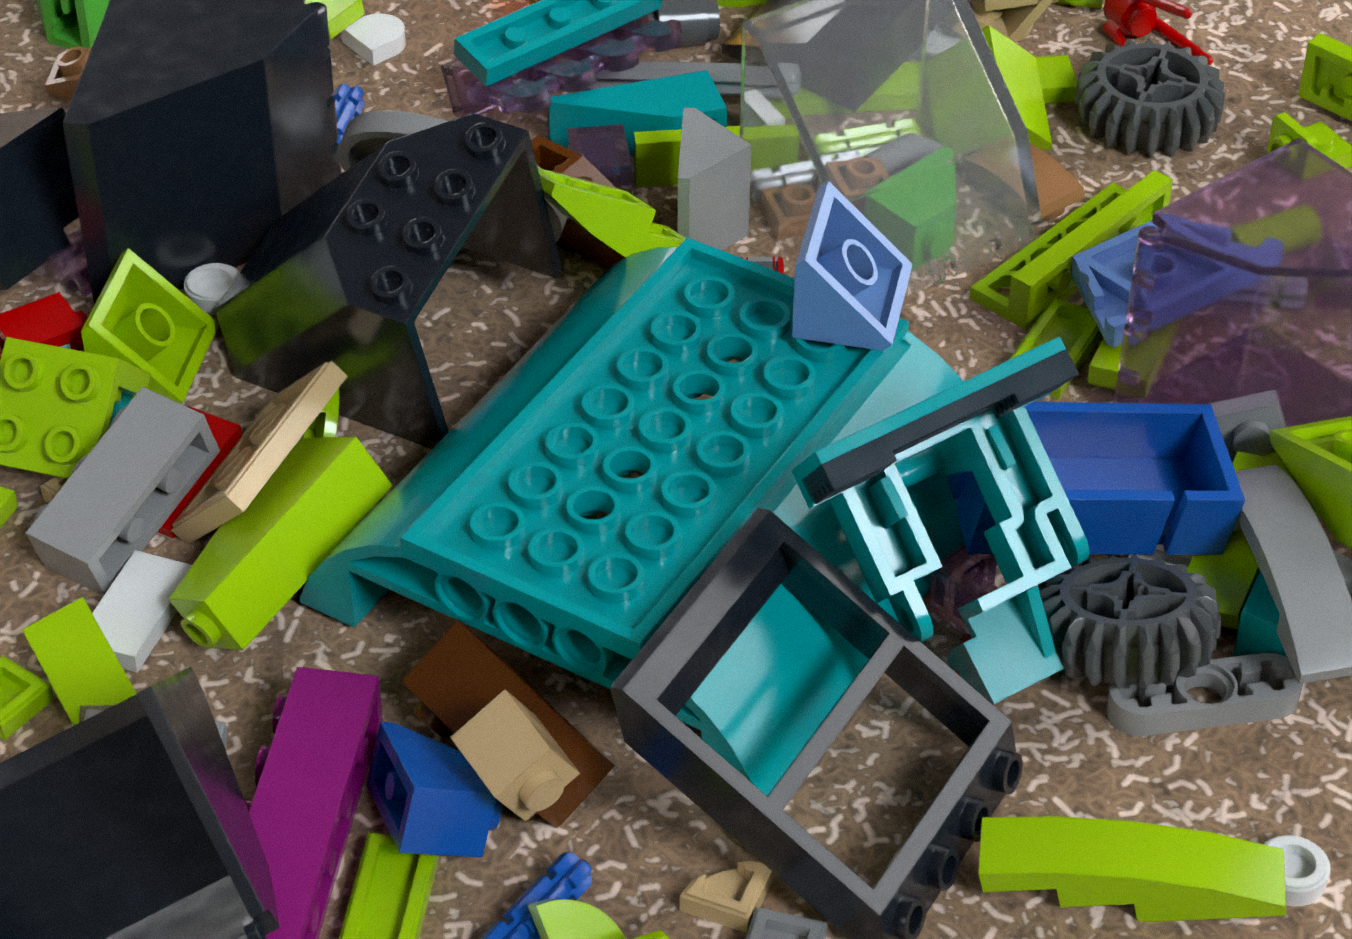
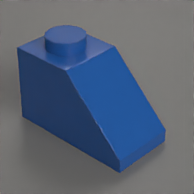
[366,722,502,857]

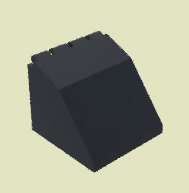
[63,0,342,305]
[0,667,280,939]

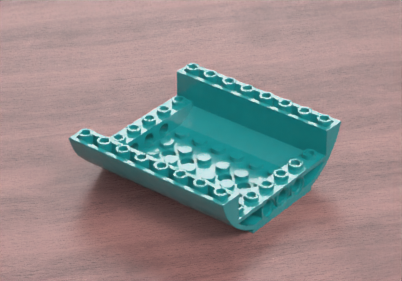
[300,237,965,796]

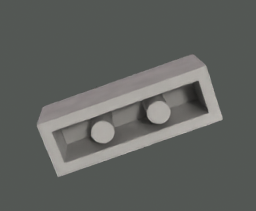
[25,387,220,596]

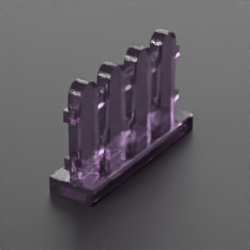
[441,15,682,118]

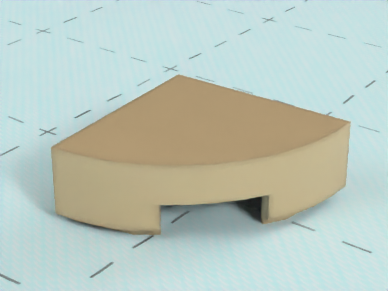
[679,861,774,933]

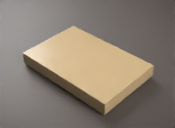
[171,361,348,544]

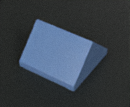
[792,181,913,351]

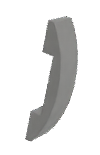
[1232,465,1352,684]

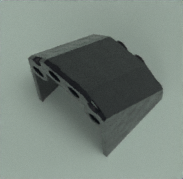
[215,113,562,449]

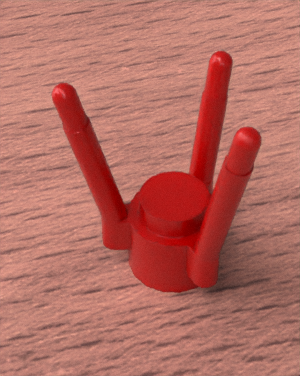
[1102,0,1213,66]

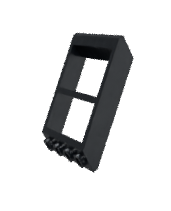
[610,507,1023,939]

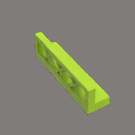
[970,170,1173,330]

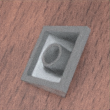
[677,107,751,250]

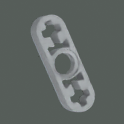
[1106,653,1303,736]

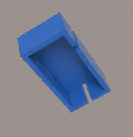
[947,402,1245,555]

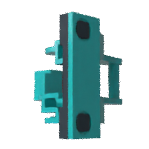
[791,336,1089,705]

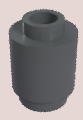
[638,0,720,50]

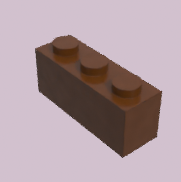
[401,620,615,828]

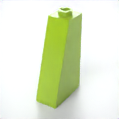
[168,436,393,650]

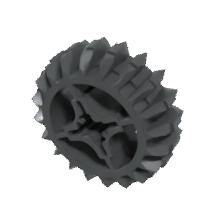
[1074,38,1225,158]
[1039,554,1221,690]

